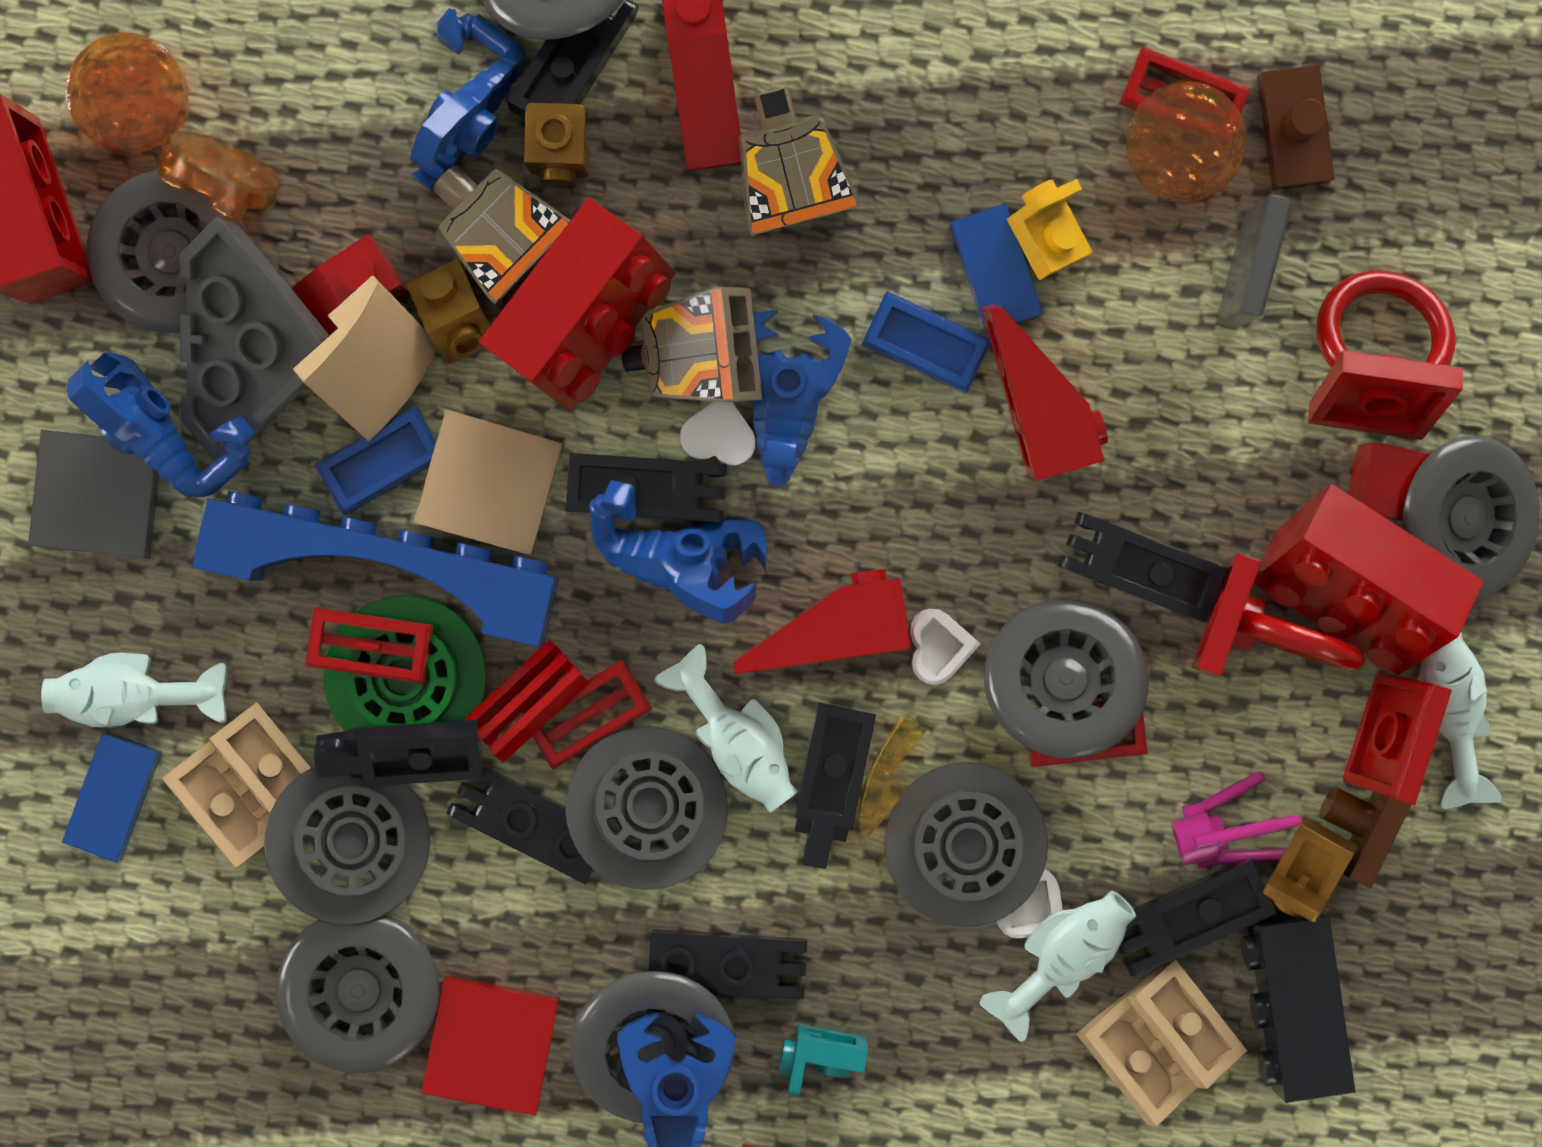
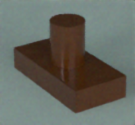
[1257,64,1335,191]
[1319,787,1411,888]

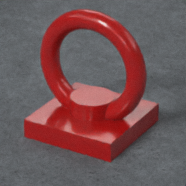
[1308,270,1463,440]
[1192,553,1365,676]

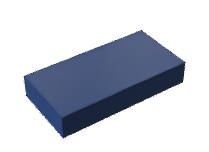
[949,204,1043,335]
[861,291,991,394]
[314,406,437,515]
[62,732,162,863]

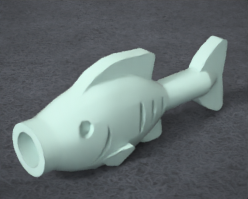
[1416,632,1502,809]
[654,644,797,813]
[41,652,228,728]
[980,891,1136,1042]

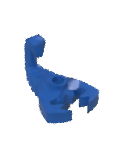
[410,8,527,192]
[753,310,852,487]
[66,353,256,497]
[589,480,767,624]
[617,1013,736,1147]

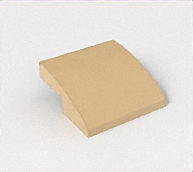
[293,275,437,441]
[413,409,563,555]
[162,702,311,870]
[1076,959,1247,1127]

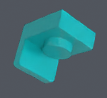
[778,1024,868,1096]

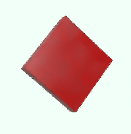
[1343,671,1452,806]
[421,975,560,1116]

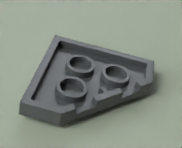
[179,214,330,461]

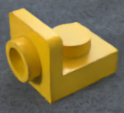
[1006,179,1093,281]

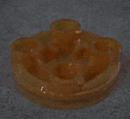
[66,32,188,153]
[1125,80,1246,202]
[157,131,281,218]

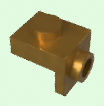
[524,103,590,186]
[406,258,491,364]
[1263,817,1358,922]

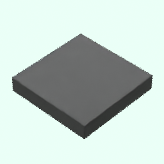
[1215,194,1293,330]
[28,430,159,559]

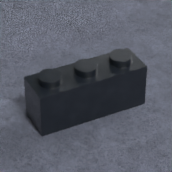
[1241,912,1356,1103]

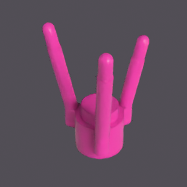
[1171,772,1302,869]

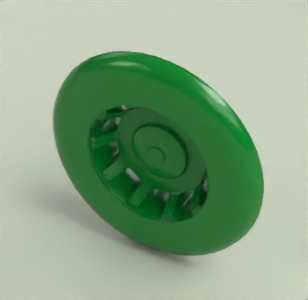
[323,595,486,731]

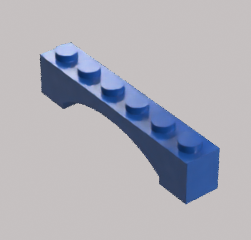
[192,490,560,647]

